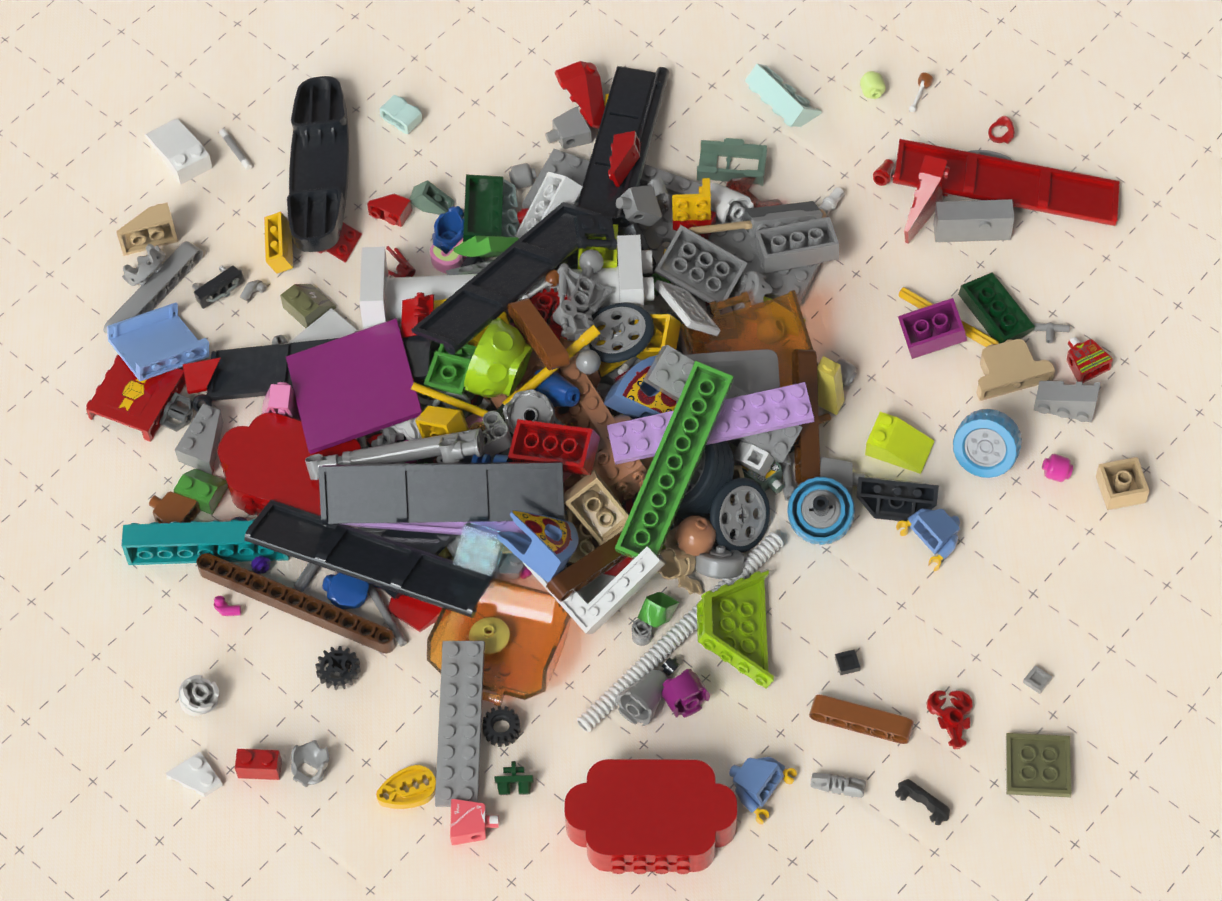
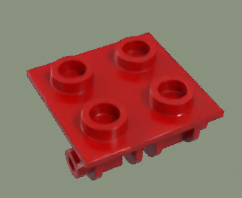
[318,222,362,263]
[401,292,434,338]

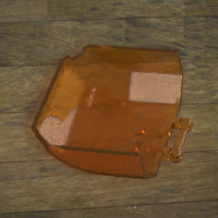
[680,290,818,387]
[427,578,571,707]

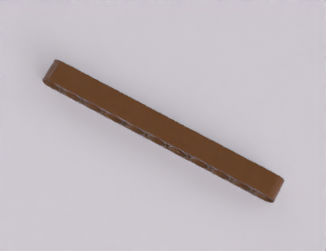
[196,553,396,654]

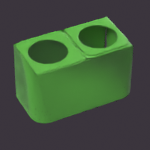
[637,592,680,628]

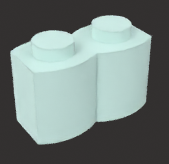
[379,95,422,134]

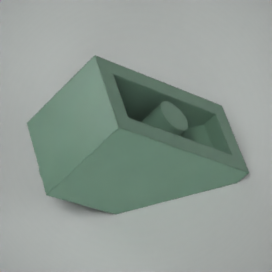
[409,180,455,215]

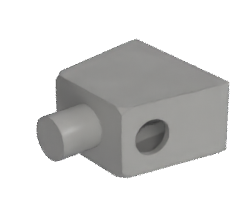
[545,107,592,149]
[616,186,662,226]
[820,457,864,495]

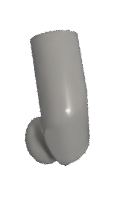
[240,280,267,301]

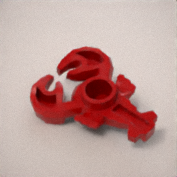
[926,690,973,749]

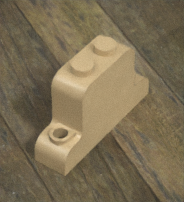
[977,339,1055,401]

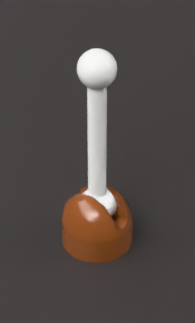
[909,73,933,112]
[522,270,559,300]

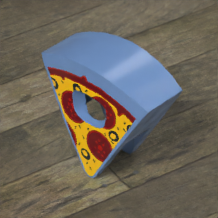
[604,355,677,419]
[497,510,578,582]

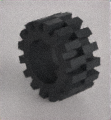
[482,706,521,747]

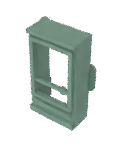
[697,138,767,186]

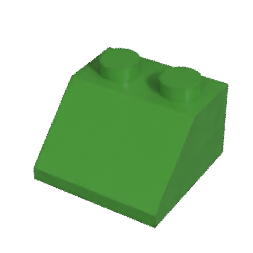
[174,469,228,515]

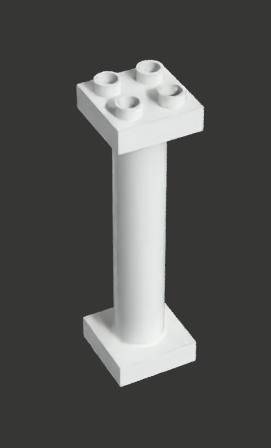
[359,235,655,340]

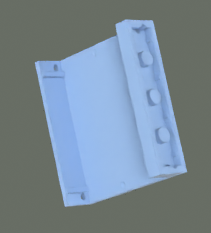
[107,302,209,381]

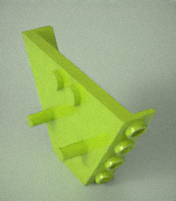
[697,570,774,689]

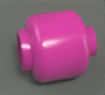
[1042,454,1073,482]

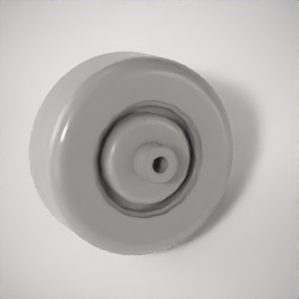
[695,545,744,579]

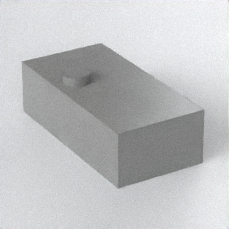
[933,199,1014,242]
[755,217,839,273]

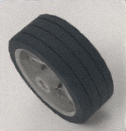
[653,441,734,519]

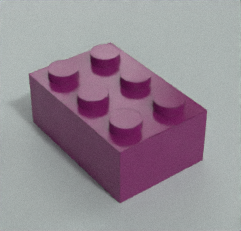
[898,298,967,359]

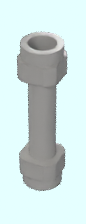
[779,455,795,501]

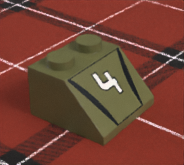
[280,284,336,328]

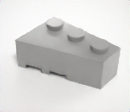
[1033,381,1101,423]
[175,404,224,475]

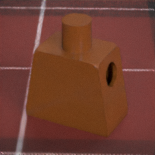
[149,491,200,523]

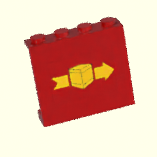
[86,355,186,442]

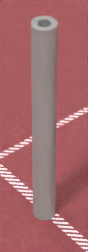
[368,583,407,647]

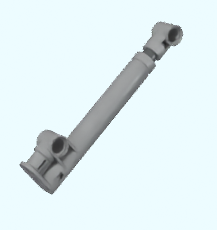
[305,428,484,480]

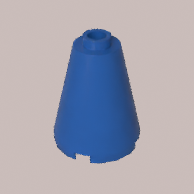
[534,368,580,407]

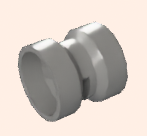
[632,619,652,646]

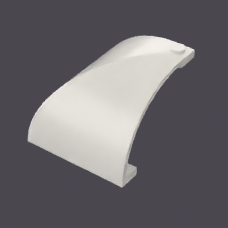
[523,547,666,634]

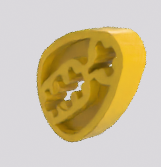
[376,765,436,809]

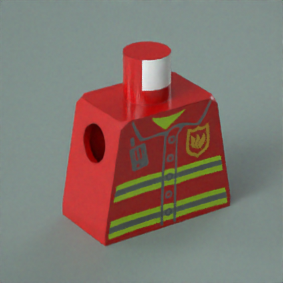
[1067,337,1113,383]

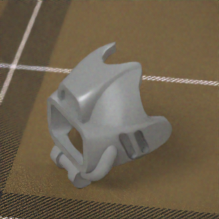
[291,740,330,787]

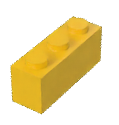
[264,212,293,274]

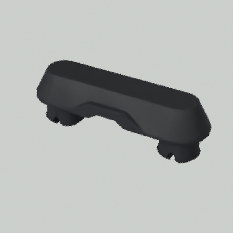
[895,779,950,825]

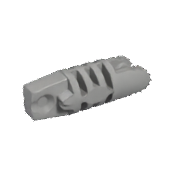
[810,773,866,798]

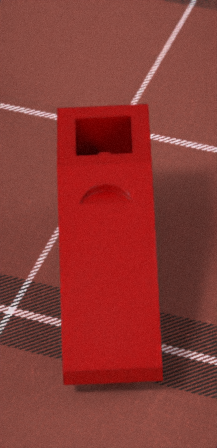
[608,131,641,187]

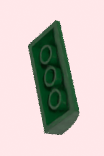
[958,272,1035,344]

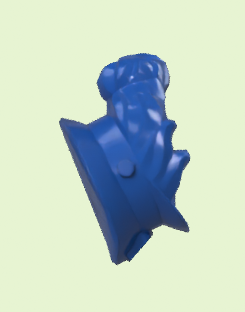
[432,206,464,254]
[322,573,369,609]

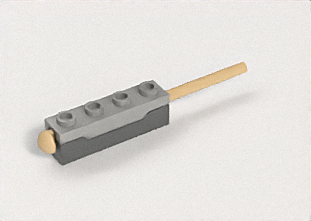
[689,201,826,237]

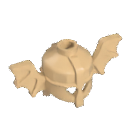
[657,526,703,595]

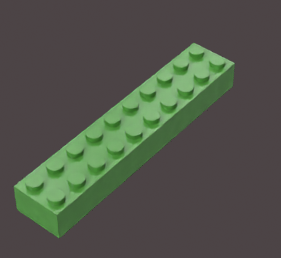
[615,361,733,559]

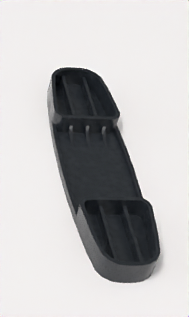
[287,76,349,252]

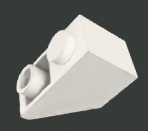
[733,442,774,477]

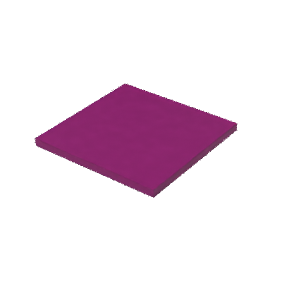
[286,319,422,454]

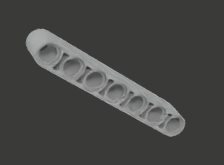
[103,241,203,334]

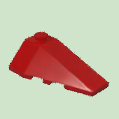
[555,61,605,129]

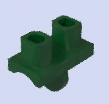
[494,761,534,795]

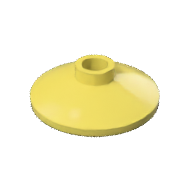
[469,617,510,654]

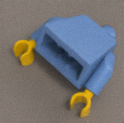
[896,508,960,571]
[729,757,797,824]

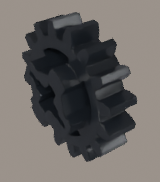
[315,646,361,690]

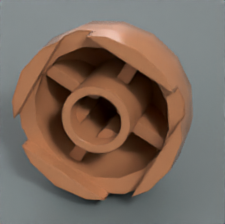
[674,515,716,556]

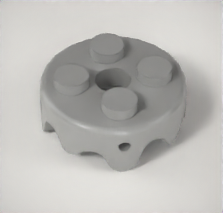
[122,244,166,286]
[729,271,772,320]
[503,390,555,434]

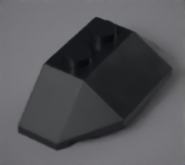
[856,477,939,521]

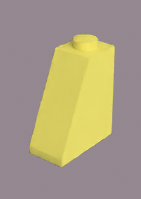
[817,356,845,415]

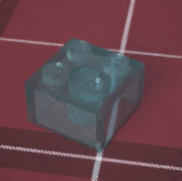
[453,522,504,576]

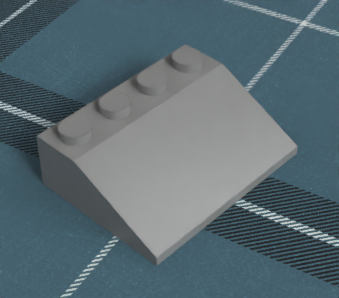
[654,225,747,310]

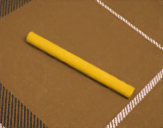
[411,382,488,417]

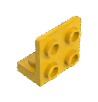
[672,178,711,221]

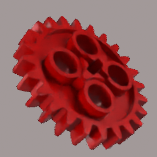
[529,288,567,341]

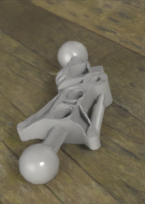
[553,249,612,375]

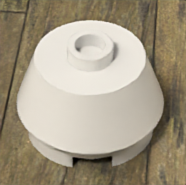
[178,675,219,716]

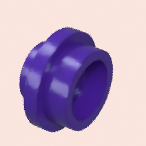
[251,555,271,574]

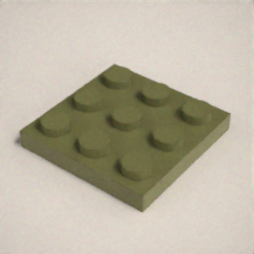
[1006,733,1071,798]

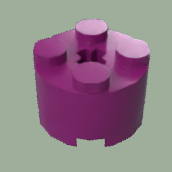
[662,669,710,718]

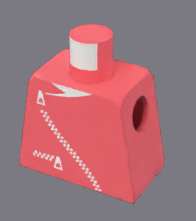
[450,799,499,845]

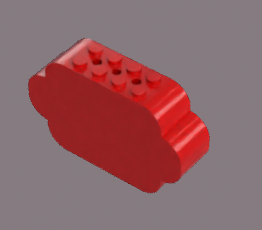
[218,413,361,516]
[564,759,737,874]

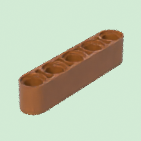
[508,298,570,370]
[809,695,914,744]

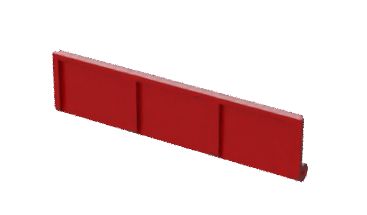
[892,139,1120,226]

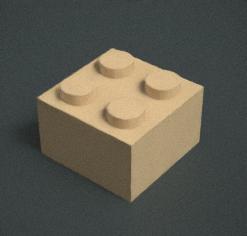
[1096,457,1149,510]

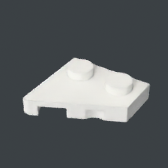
[165,752,223,797]

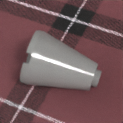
[615,670,667,726]

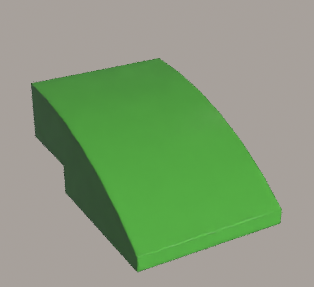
[453,236,519,257]
[424,344,477,395]

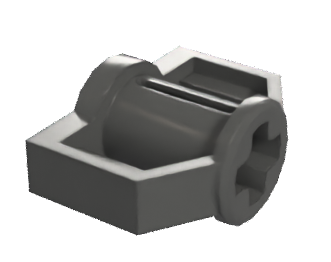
[159,392,193,432]

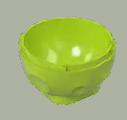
[464,318,533,397]

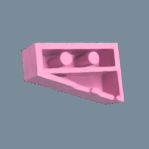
[262,382,300,420]

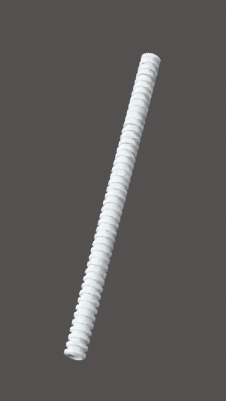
[577,532,783,732]

